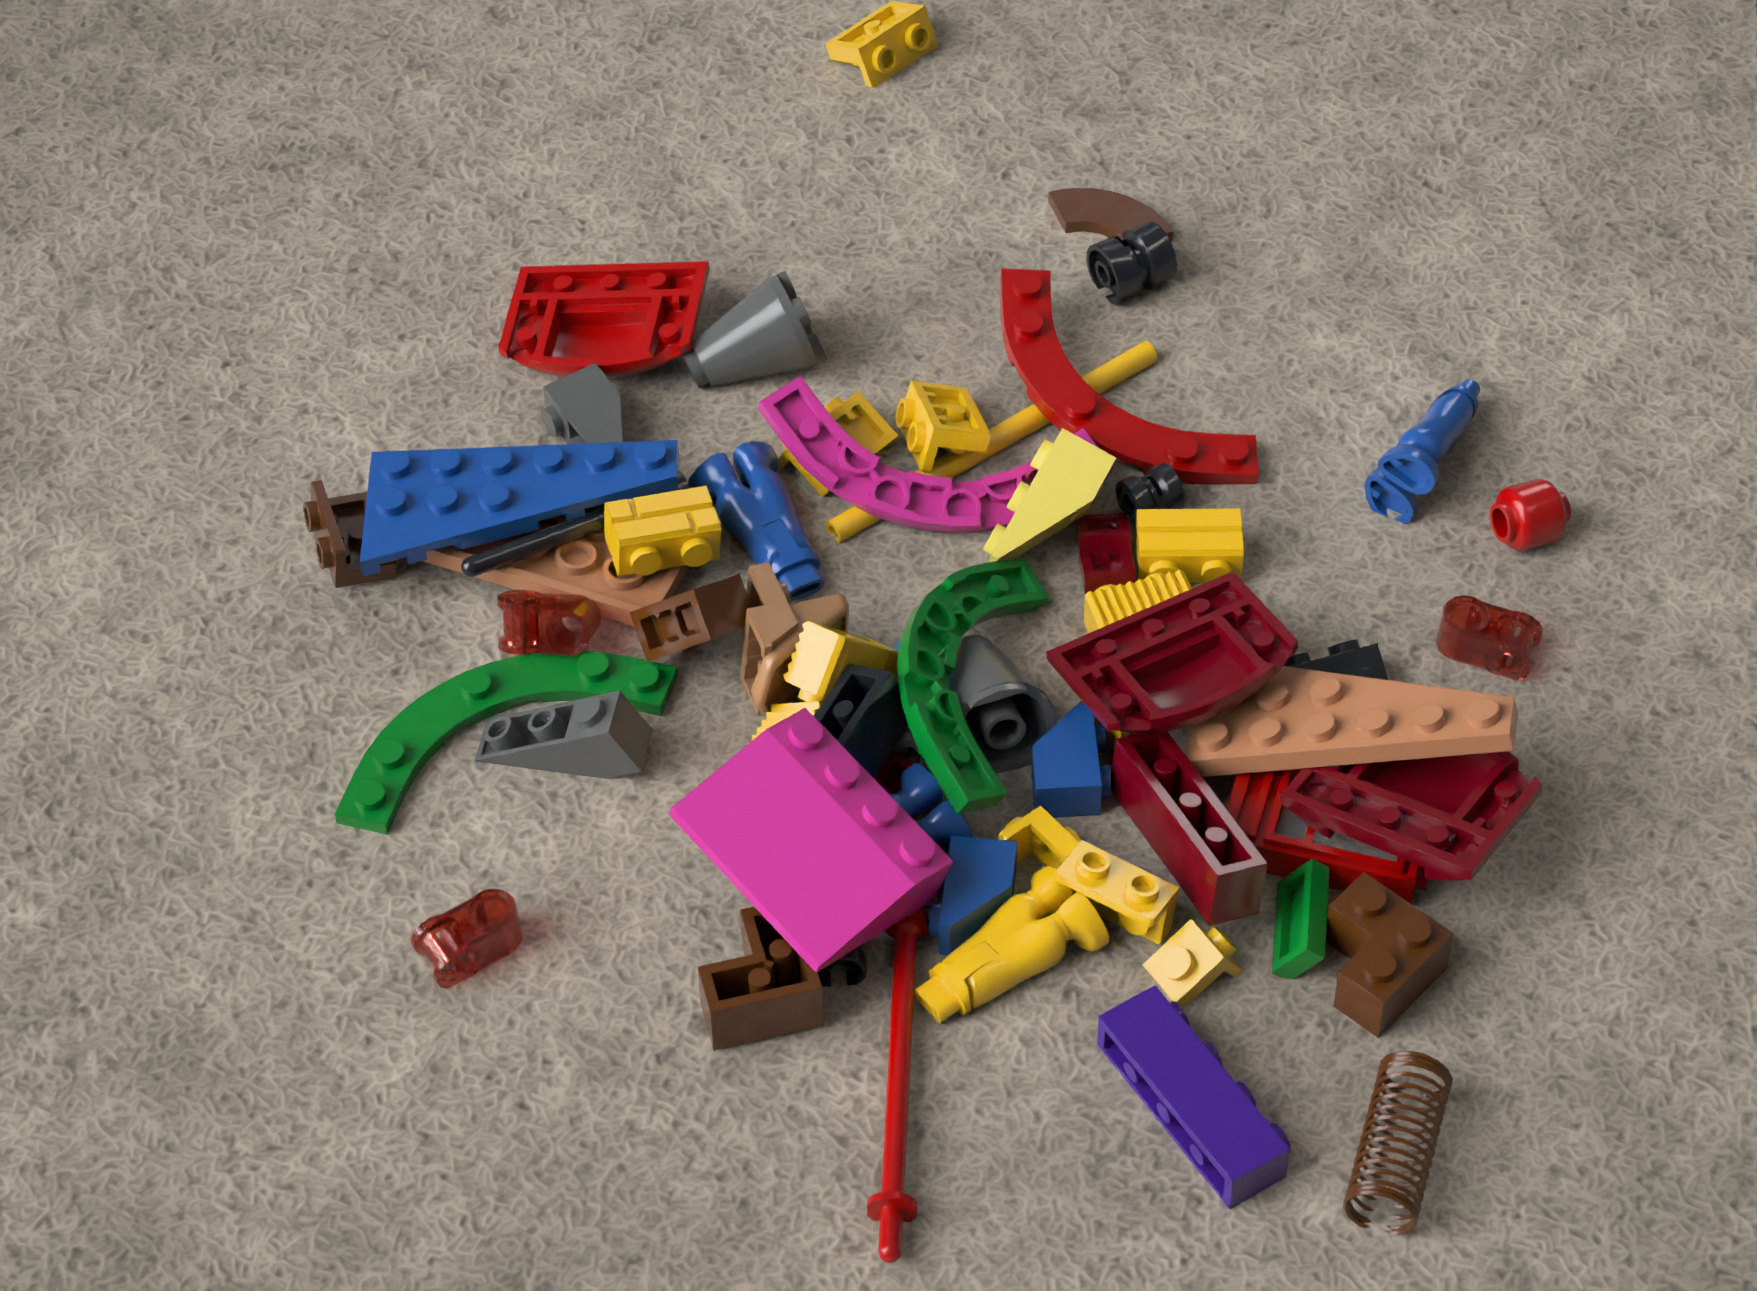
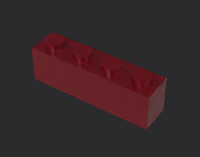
[1111,731,1268,926]

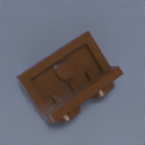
[303,480,397,588]

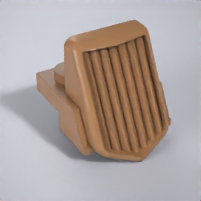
[740,562,849,717]

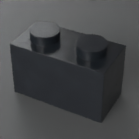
[814,664,908,778]

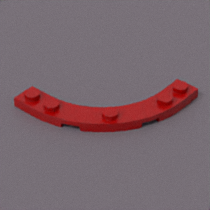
[1000,268,1259,485]

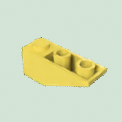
[983,428,1116,562]

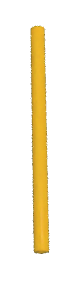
[825,341,1158,543]

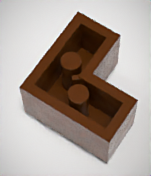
[1326,872,1453,1038]
[697,907,824,1051]

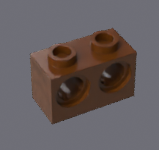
[630,574,752,662]

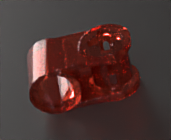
[497,590,601,656]
[1436,595,1543,681]
[411,889,523,989]

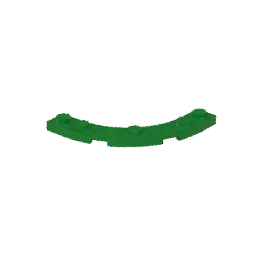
[897,557,1049,814]
[335,650,678,835]

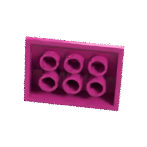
[668,708,953,973]

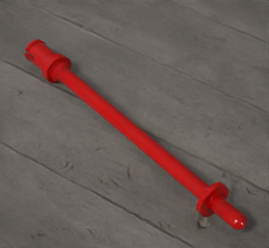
[867,906,929,1263]

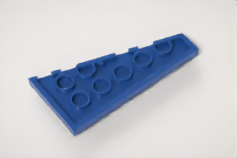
[360,440,679,577]

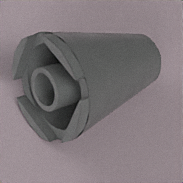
[950,635,1057,774]

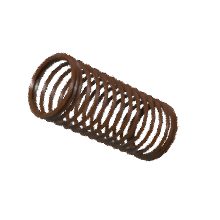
[1343,1051,1453,1235]

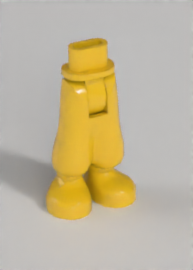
[914,866,1109,1023]

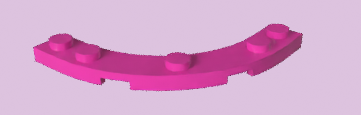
[758,376,1113,533]

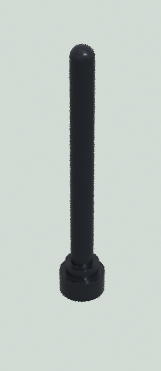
[461,471,690,577]

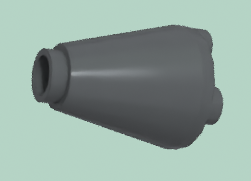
[682,271,827,388]

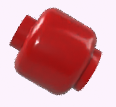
[1490,479,1571,551]

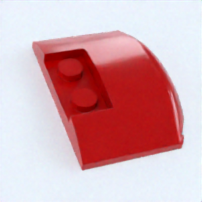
[498,261,710,379]

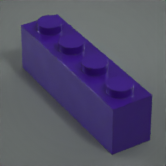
[1097,985,1291,1209]

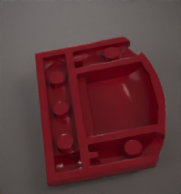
[1046,571,1298,733]
[1280,751,1542,881]

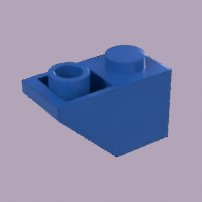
[1031,701,1111,818]
[929,836,1017,955]

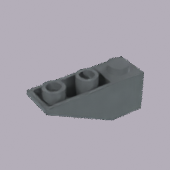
[541,363,624,444]
[475,691,653,779]

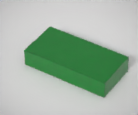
[1272,858,1330,979]

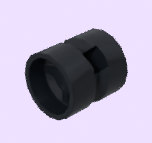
[1086,221,1177,304]

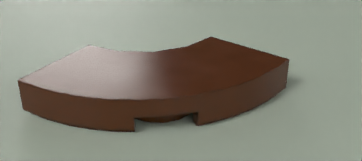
[1048,188,1173,242]

